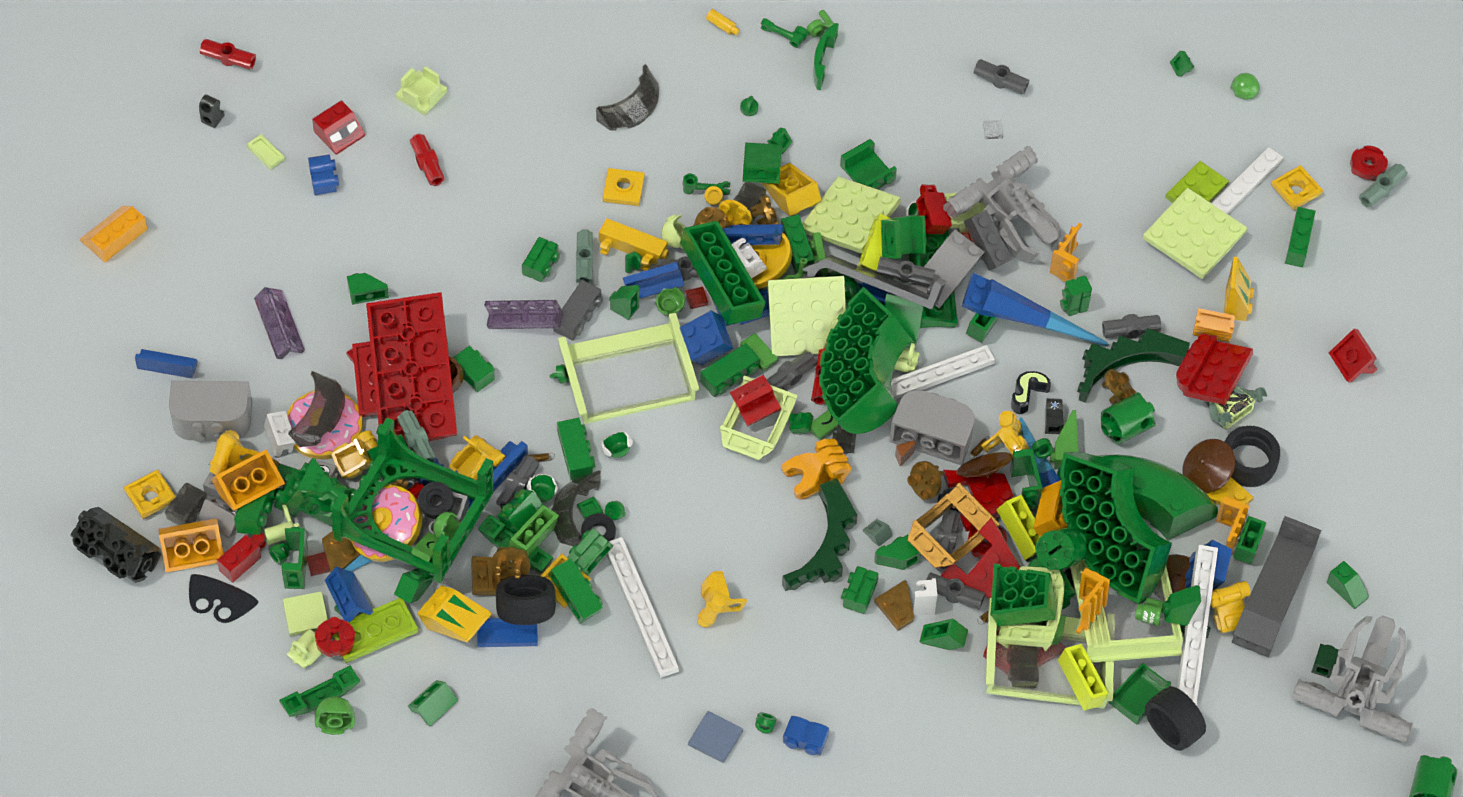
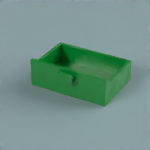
[1109,663,1171,725]

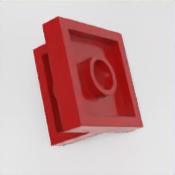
[1328,329,1377,382]
[730,375,782,427]

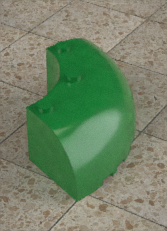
[819,287,913,434]
[1060,452,1172,604]
[1057,454,1218,541]

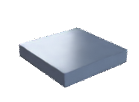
[688,711,743,763]

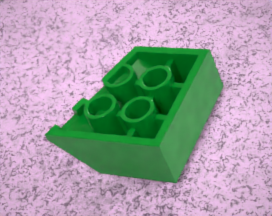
[990,563,1056,627]

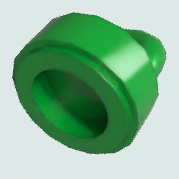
[740,96,758,116]
[550,364,569,384]
[1032,438,1053,459]
[605,500,626,520]
[269,543,289,565]
[755,712,777,734]

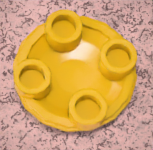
[718,200,752,226]

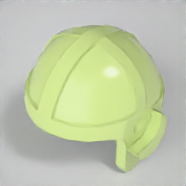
[661,214,685,248]

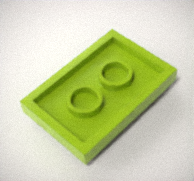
[1165,160,1229,203]

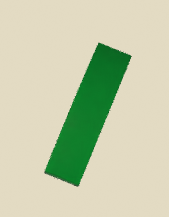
[813,23,839,91]
[478,514,553,573]
[279,665,360,717]

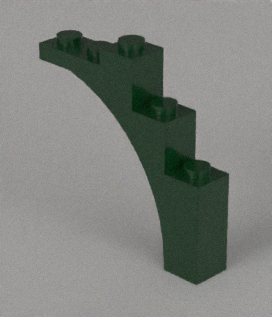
[1077,328,1190,403]
[782,478,857,591]

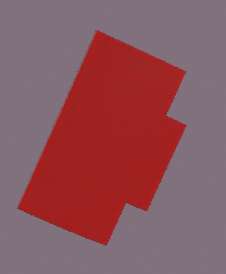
[352,292,458,446]

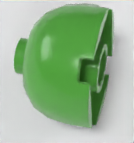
[315,696,355,735]

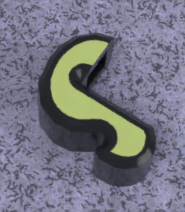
[1011,371,1051,414]

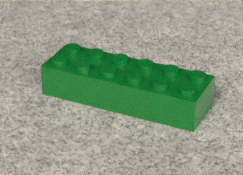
[680,221,766,325]

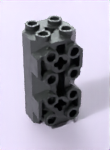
[71,506,161,583]

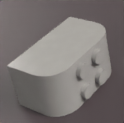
[169,380,252,442]
[889,390,975,465]

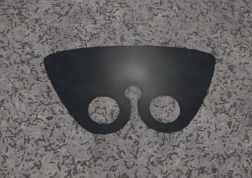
[189,574,258,623]

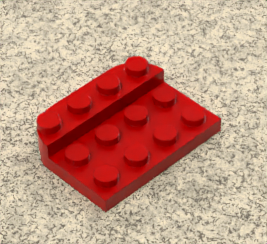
[1176,333,1253,405]

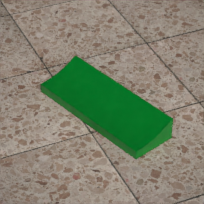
[909,230,958,328]

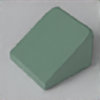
[863,519,892,546]

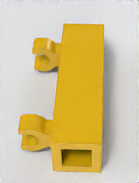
[599,218,669,271]

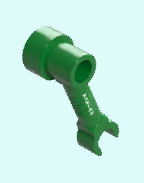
[760,18,809,48]
[682,173,731,195]

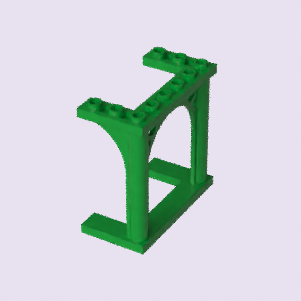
[330,418,493,584]

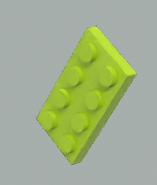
[332,598,418,664]

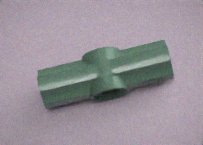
[1359,164,1408,208]
[576,229,593,283]
[397,410,436,462]

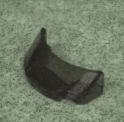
[596,64,659,131]
[288,371,345,447]
[551,470,601,546]

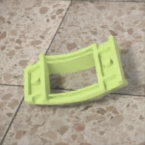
[720,375,798,460]
[996,566,1065,651]

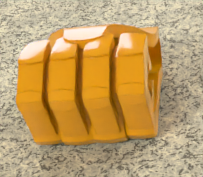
[781,439,852,499]

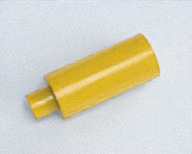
[706,9,740,36]

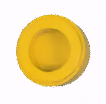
[704,186,723,205]

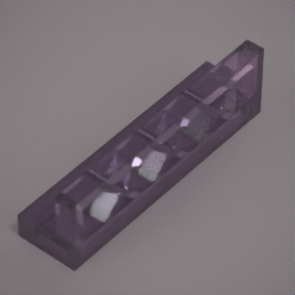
[254,287,305,359]
[484,300,563,329]

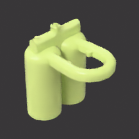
[894,343,920,373]
[264,505,300,545]
[287,629,322,669]

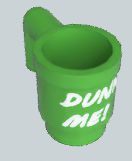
[1135,598,1163,626]

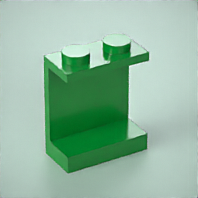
[840,138,897,190]
[743,142,782,184]
[881,215,926,259]
[885,293,924,348]
[1010,449,1042,511]
[281,527,308,589]

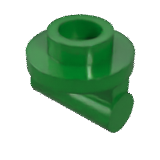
[625,251,642,273]

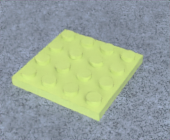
[802,176,901,254]
[1142,188,1247,279]
[768,276,846,356]

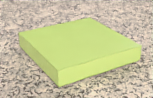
[283,591,327,636]

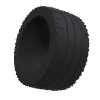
[1224,425,1280,487]
[496,575,556,625]
[1145,686,1206,751]

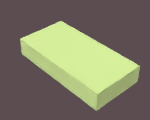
[247,134,285,170]

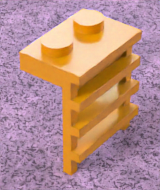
[1049,223,1082,282]
[1192,308,1235,343]
[1216,496,1249,556]
[1076,568,1110,634]

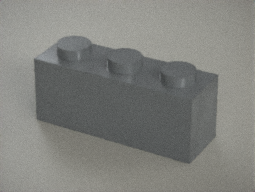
[964,210,1012,271]
[553,280,603,341]

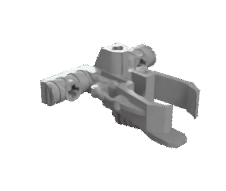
[943,146,1061,263]
[1291,615,1413,743]
[535,708,659,797]

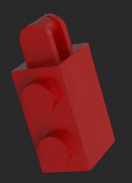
[916,184,952,234]
[217,533,266,583]

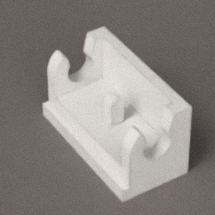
[732,238,767,279]
[264,411,296,457]
[913,578,937,615]

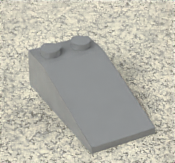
[909,229,985,308]

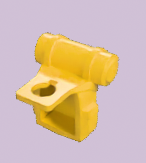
[981,411,1029,455]
[209,430,259,475]
[331,431,378,479]
[449,435,506,480]
[697,571,747,628]
[1210,581,1251,633]

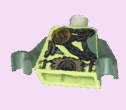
[1209,386,1267,430]

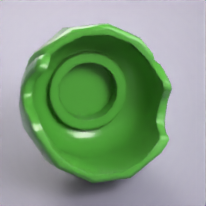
[1230,73,1260,100]
[656,287,685,316]
[433,511,461,542]

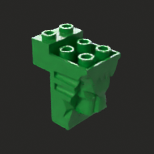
[274,458,356,527]

